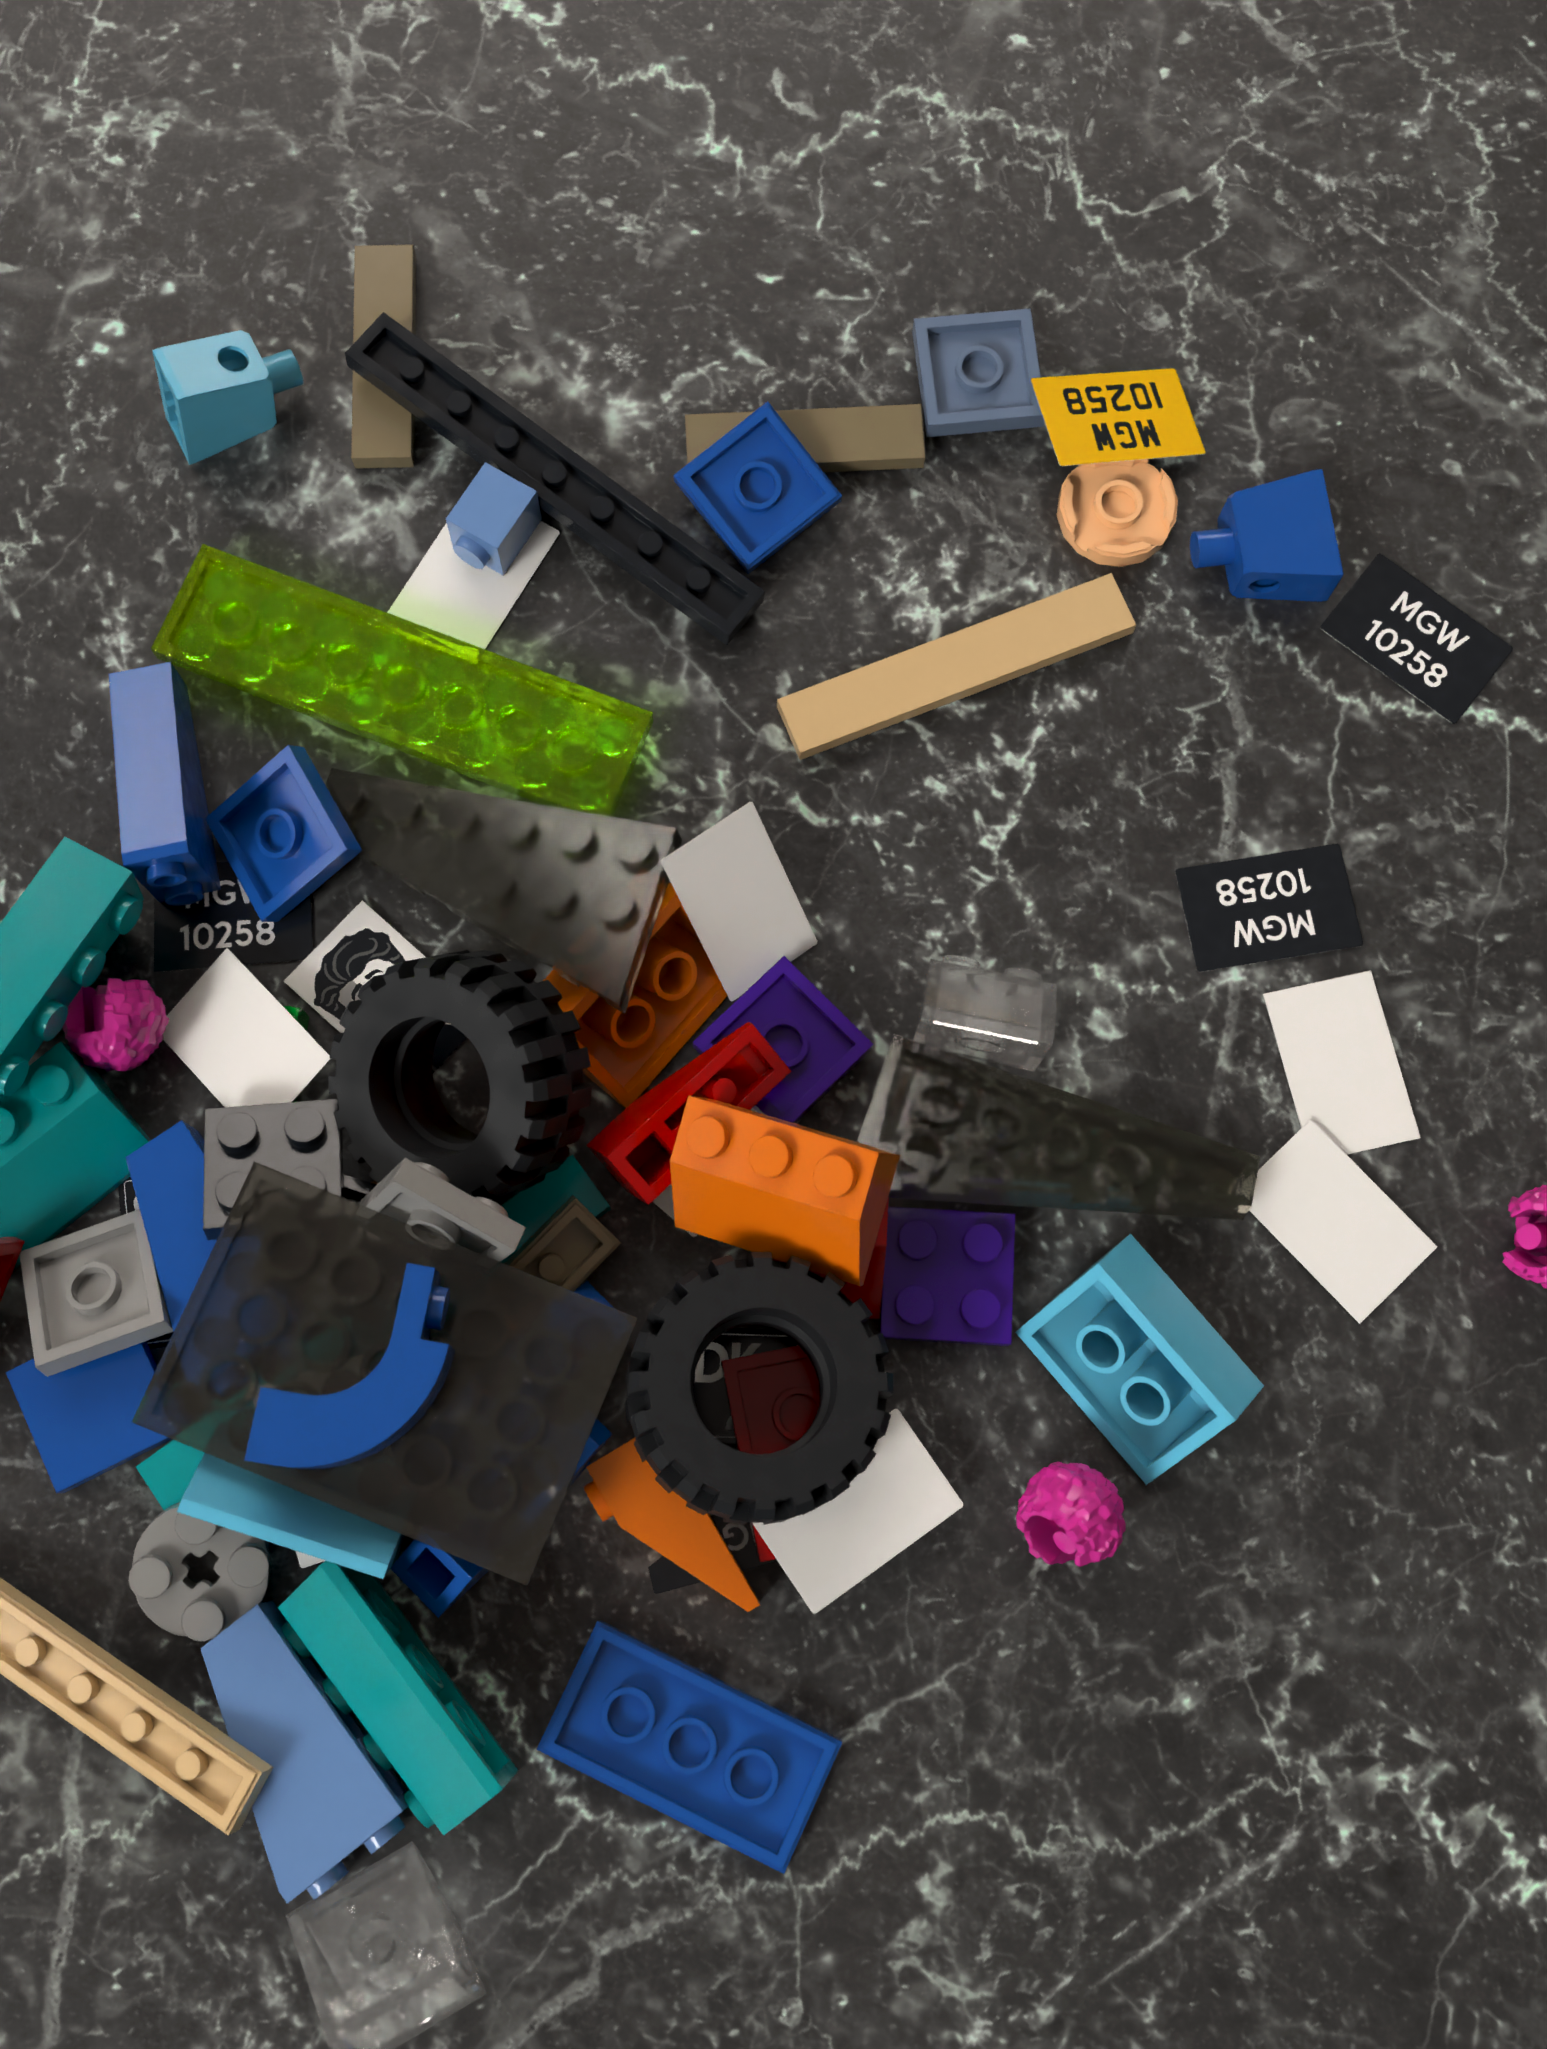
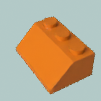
[543,870,727,1108]
[670,1095,900,1286]

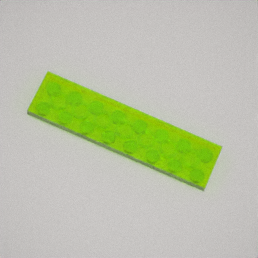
[151,544,654,829]

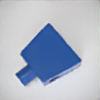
[1190,469,1344,602]

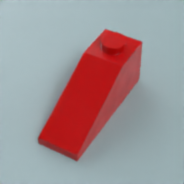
[586,1022,791,1205]

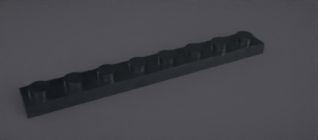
[345,312,765,645]

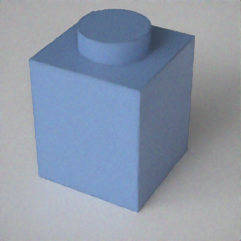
[446,462,542,576]

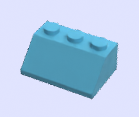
[1015,1233,1264,1485]
[177,1411,424,1579]

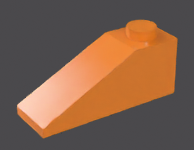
[583,1438,760,1612]

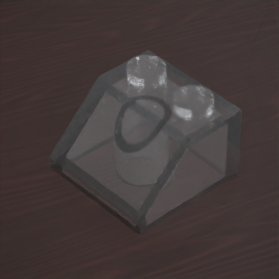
[911,955,1057,1071]
[286,1841,487,2049]

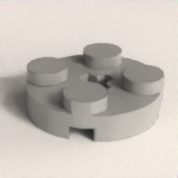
[129,1502,271,1641]

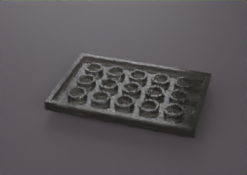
[132,1161,638,1585]

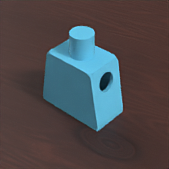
[152,330,303,465]

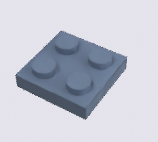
[912,308,1044,437]

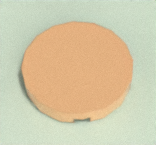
[1057,459,1178,567]

